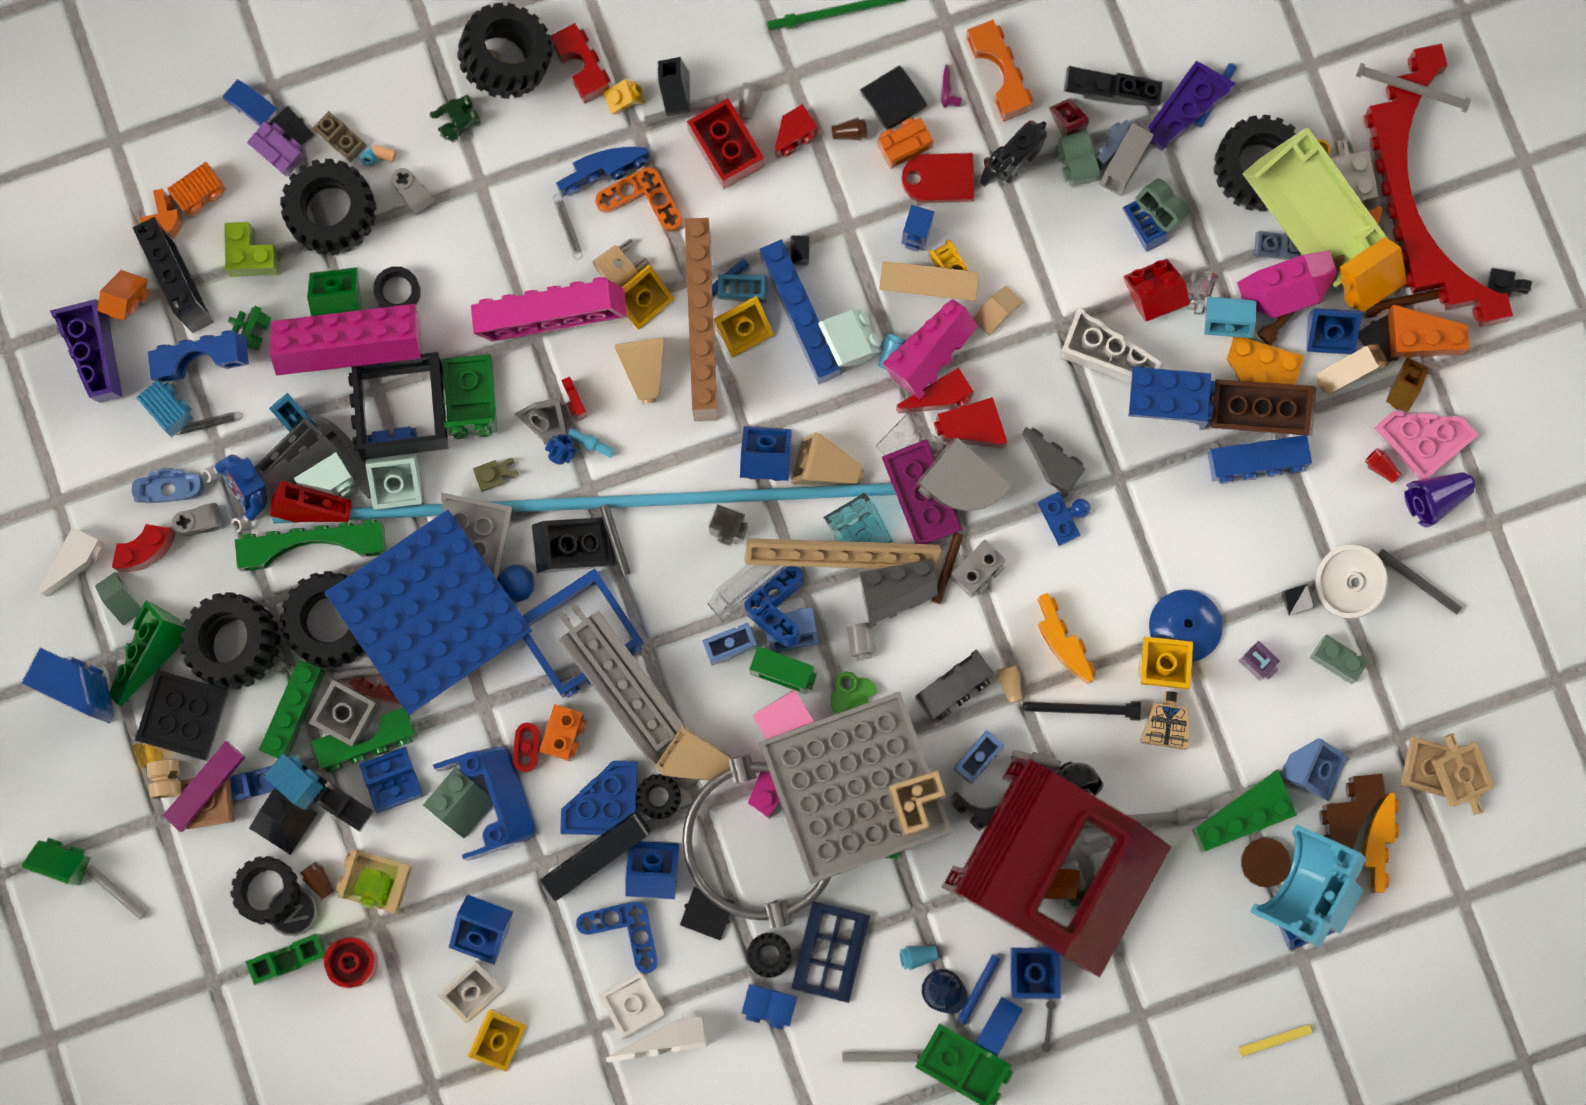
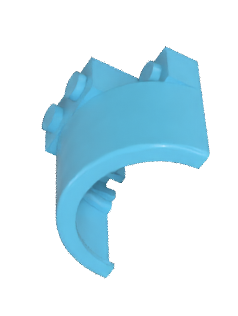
[1251,825,1366,948]

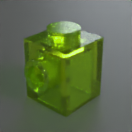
[352,867,394,909]

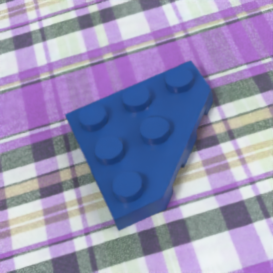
[560,761,638,835]

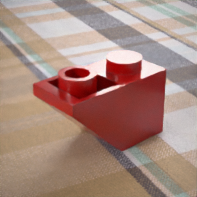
[775,104,818,159]

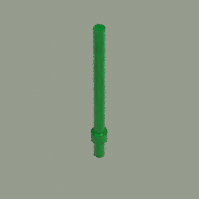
[766,0,907,31]

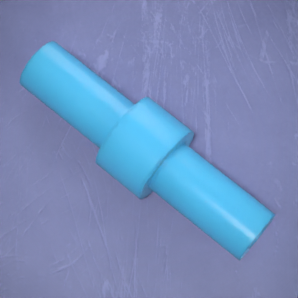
[567,428,615,458]

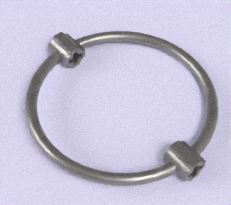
[682,754,832,929]

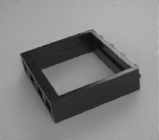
[132,217,214,333]
[348,352,449,460]

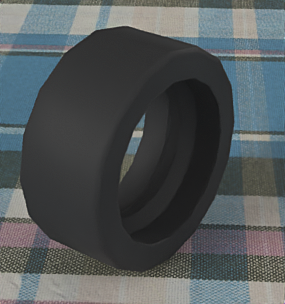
[373,266,421,308]

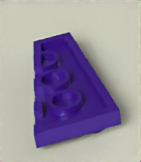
[1147,60,1236,150]

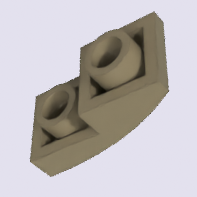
[313,111,367,163]

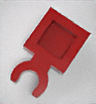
[561,376,588,421]

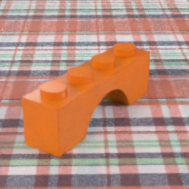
[966,19,1033,122]

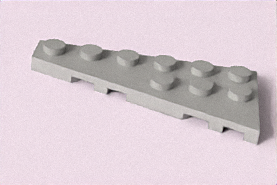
[441,492,513,580]

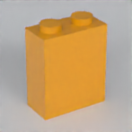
[1340,237,1407,313]

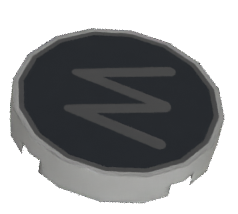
[268,888,318,936]

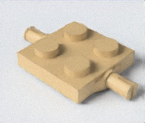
[1432,733,1494,815]

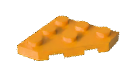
[1227,337,1304,385]

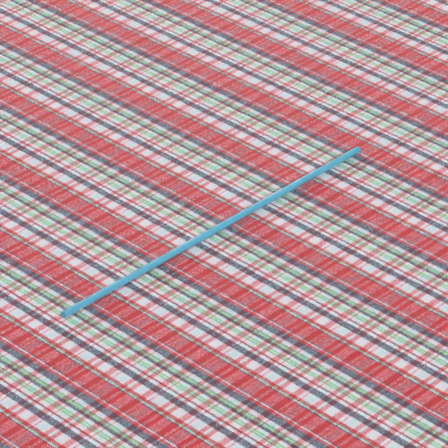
[272,483,896,524]

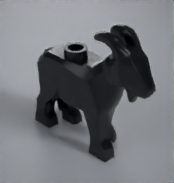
[980,120,1047,187]

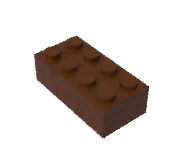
[1211,379,1317,436]

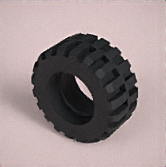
[457,3,553,99]
[1214,114,1296,212]
[280,158,376,255]
[280,571,365,668]
[180,592,280,690]

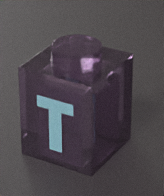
[1238,641,1280,681]

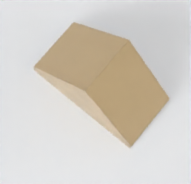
[973,285,1023,336]

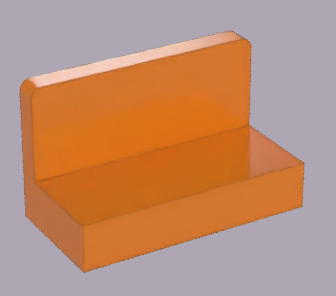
[1044,869,1080,900]

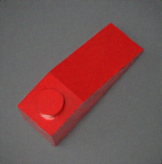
[896,367,974,414]
[270,480,351,522]

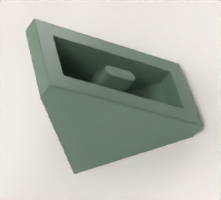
[95,572,141,625]

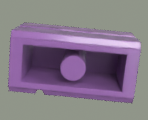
[247,121,305,177]

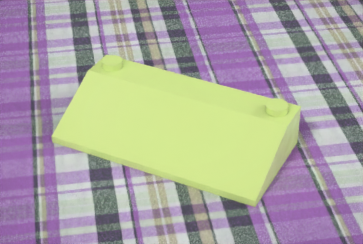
[1242,128,1387,288]

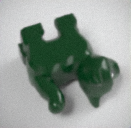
[429,95,481,143]

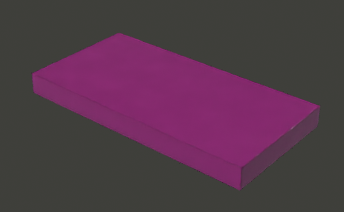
[881,439,962,544]

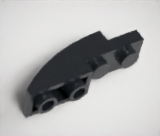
[1064,66,1163,106]
[302,765,374,832]

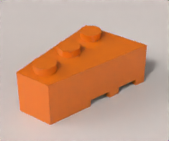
[1387,305,1469,358]

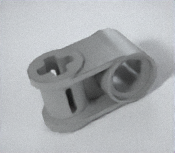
[392,168,435,215]
[172,503,223,537]

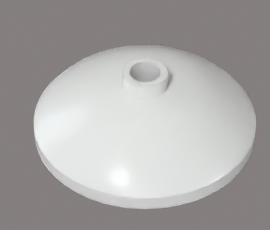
[1315,545,1388,618]

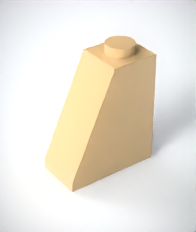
[1316,344,1389,395]
[655,725,732,780]

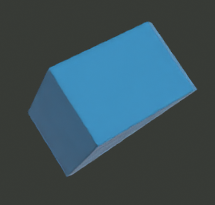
[269,393,317,432]

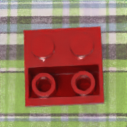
[1123,258,1190,322]

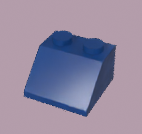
[740,426,792,481]
[625,841,679,899]
[448,894,513,965]
[1010,947,1061,1000]

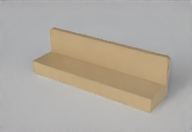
[879,261,978,301]

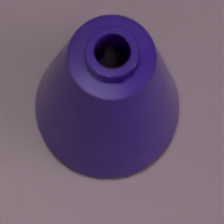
[1404,472,1475,528]

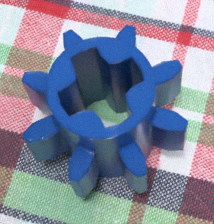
[545,434,577,465]

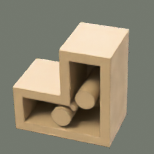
[888,771,945,838]

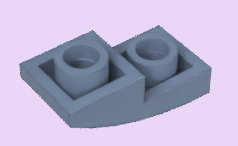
[1096,119,1130,170]
[1254,231,1302,260]

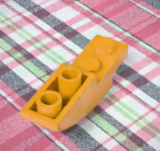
[1037,593,1096,684]
[1361,793,1399,893]

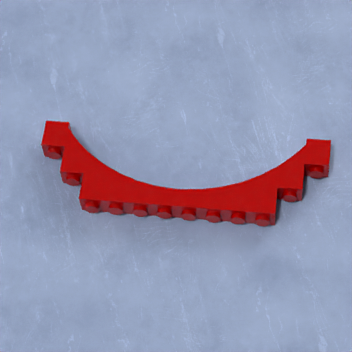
[1364,43,1513,327]

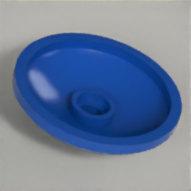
[1149,590,1223,662]

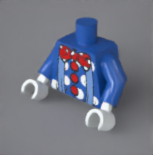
[200,454,267,532]

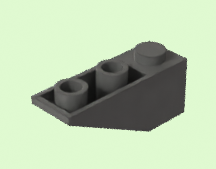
[1022,427,1085,496]

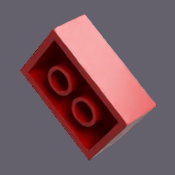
[687,98,765,189]

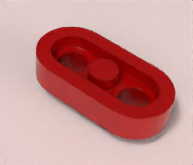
[513,723,540,772]

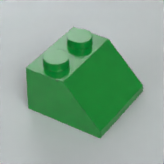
[307,267,361,316]
[21,838,91,885]

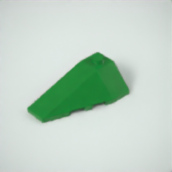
[110,600,186,706]

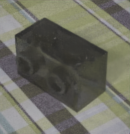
[709,504,749,546]

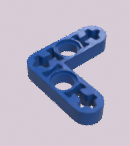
[744,566,804,647]
[576,902,658,973]

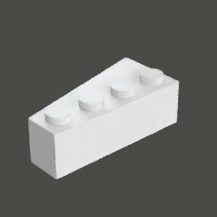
[1059,306,1162,383]

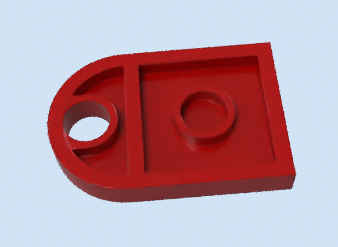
[901,153,974,203]

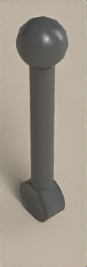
[1042,1000,1056,1052]

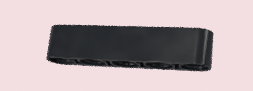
[539,811,652,901]

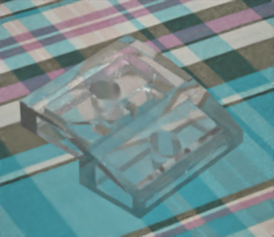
[876,412,946,459]

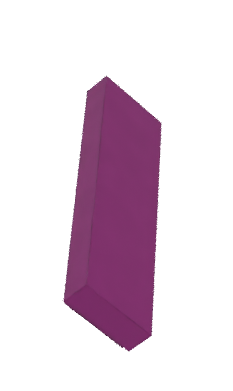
[163,741,246,832]

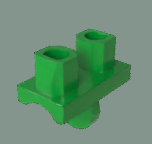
[228,306,272,351]

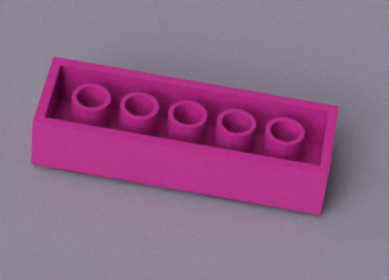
[471,277,627,342]
[270,304,421,376]

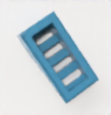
[717,274,767,302]

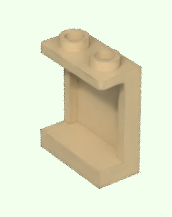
[336,849,413,914]

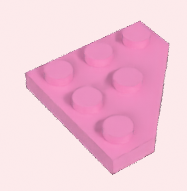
[1374,411,1478,480]

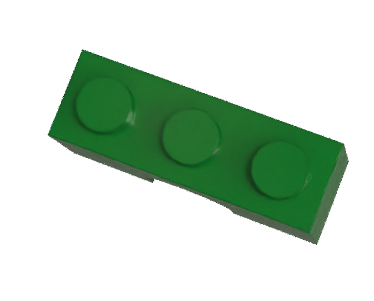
[245,933,327,985]

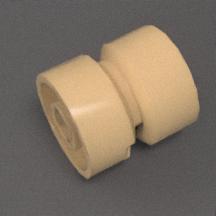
[146,760,182,799]

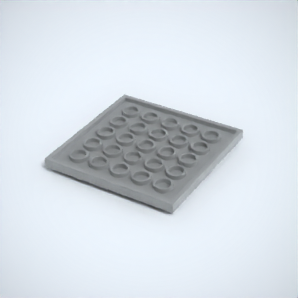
[759,692,953,885]

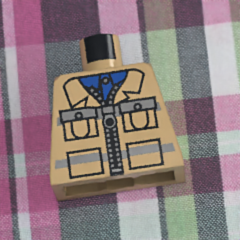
[1140,691,1190,750]

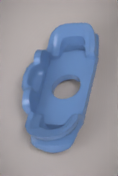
[132,468,204,503]

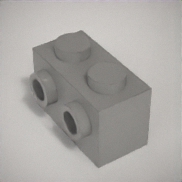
[950,539,1006,597]

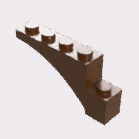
[1319,774,1386,849]

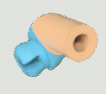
[360,145,396,166]

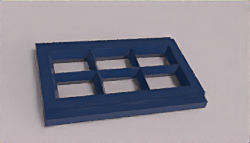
[791,901,870,1003]

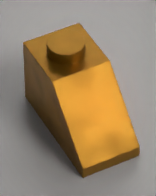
[1386,357,1428,413]

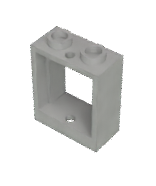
[1100,123,1154,196]

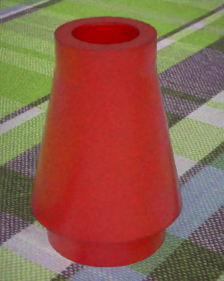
[1365,448,1401,483]

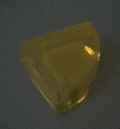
[131,744,165,769]

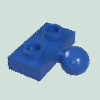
[1037,492,1091,546]

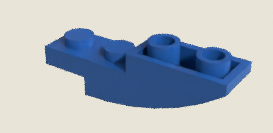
[556,147,650,197]

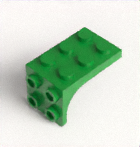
[442,354,498,439]
[915,1023,1013,1105]

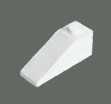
[37,527,104,597]

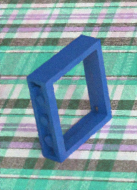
[522,568,644,698]

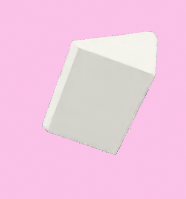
[437,961,503,1023]

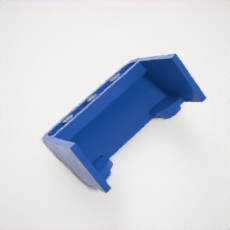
[21,647,114,724]
[433,746,535,861]

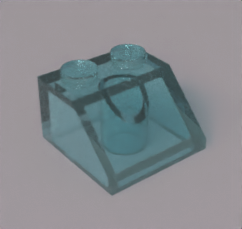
[823,493,893,543]

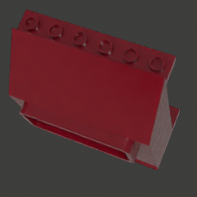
[941,757,1172,978]

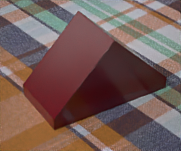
[1049,98,1089,137]

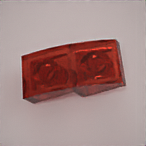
[348,677,400,704]

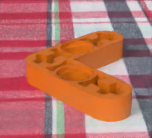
[595,167,682,232]

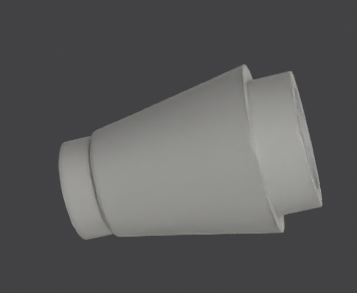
[739,83,763,120]

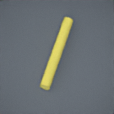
[1238,1024,1312,1057]

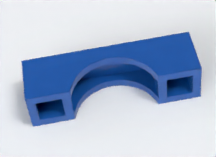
[148,330,249,383]

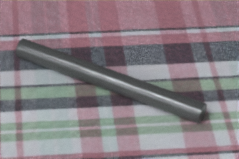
[1378,548,1462,615]

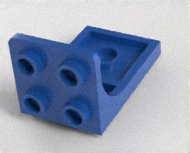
[1128,367,1215,430]

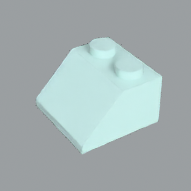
[818,309,882,366]
[294,453,358,498]
[365,453,422,510]

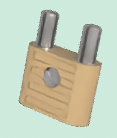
[592,238,649,287]

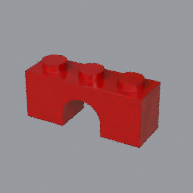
[551,23,611,104]

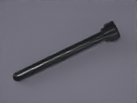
[1022,701,1141,721]

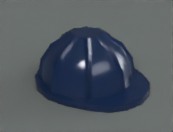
[921,969,968,1014]

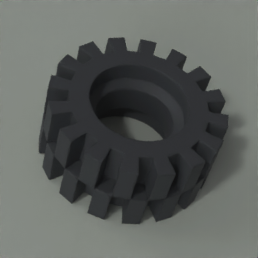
[636,774,681,819]
[747,933,792,978]

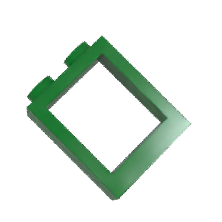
[749,646,816,694]

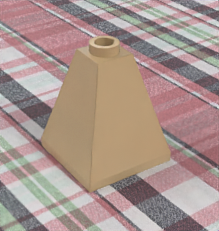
[615,337,664,404]
[790,432,864,485]

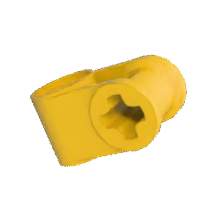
[928,239,968,271]

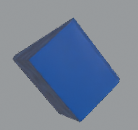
[1306,308,1363,354]

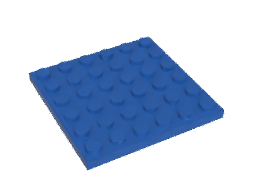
[324,510,532,715]

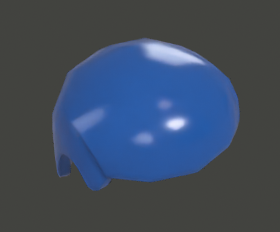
[498,564,535,603]

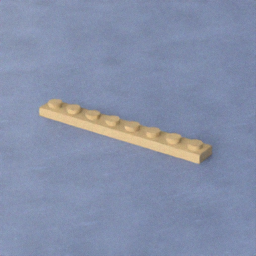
[744,538,941,571]

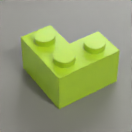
[224,222,279,277]

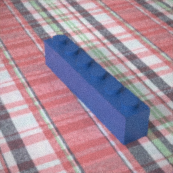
[760,239,841,384]

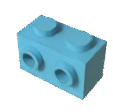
[1204,297,1256,338]

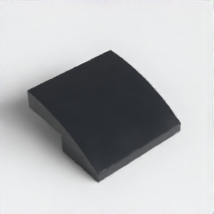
[860,65,928,130]

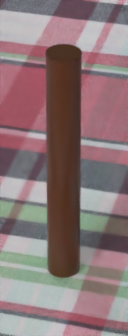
[931,533,963,605]

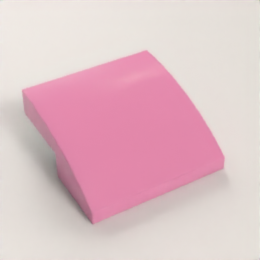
[752,689,814,739]

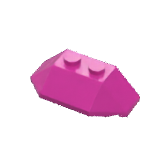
[1237,250,1337,319]

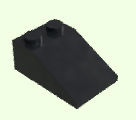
[532,517,615,573]

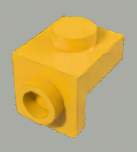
[603,79,645,114]

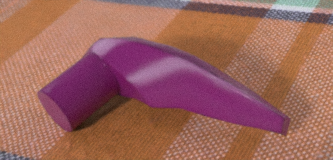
[941,64,962,108]

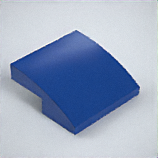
[359,747,423,814]

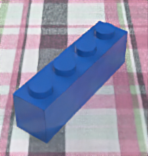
[1208,435,1312,484]

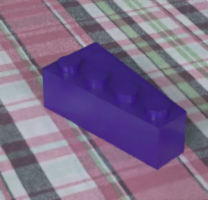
[50,299,123,403]

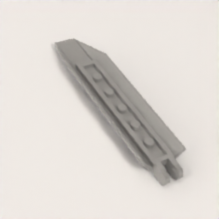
[559,603,700,790]

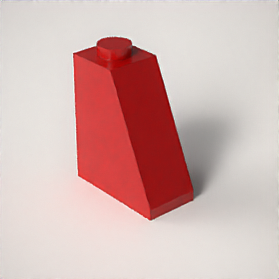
[933,397,1008,448]

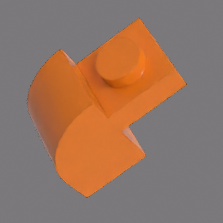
[139,189,182,238]

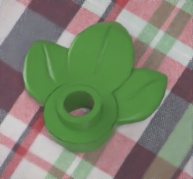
[830,671,877,715]

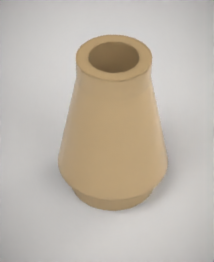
[996,665,1023,703]

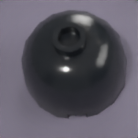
[1057,762,1104,796]

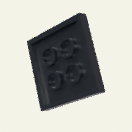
[135,670,229,761]

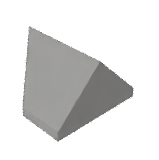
[514,398,567,445]

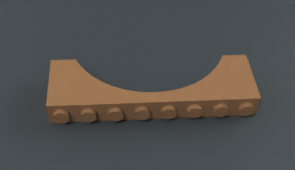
[685,217,718,421]

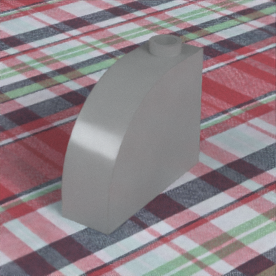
[916,438,1012,511]

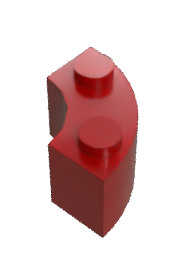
[112,524,176,572]

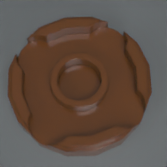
[1241,838,1291,887]

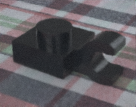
[1487,268,1532,298]

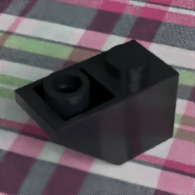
[658,57,690,117]

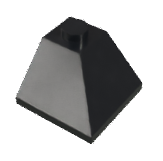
[249,787,318,855]

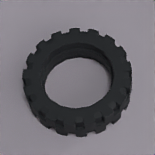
[230,856,300,925]

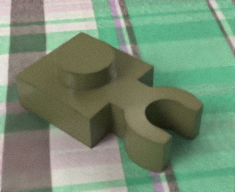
[473,458,519,492]

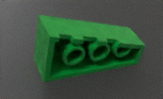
[1192,769,1297,853]

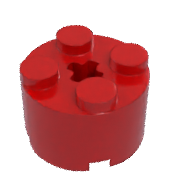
[324,937,378,988]

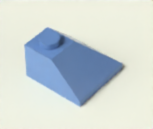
[1281,738,1348,801]

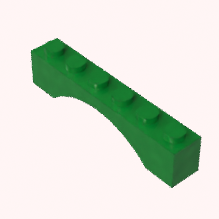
[234,519,387,572]

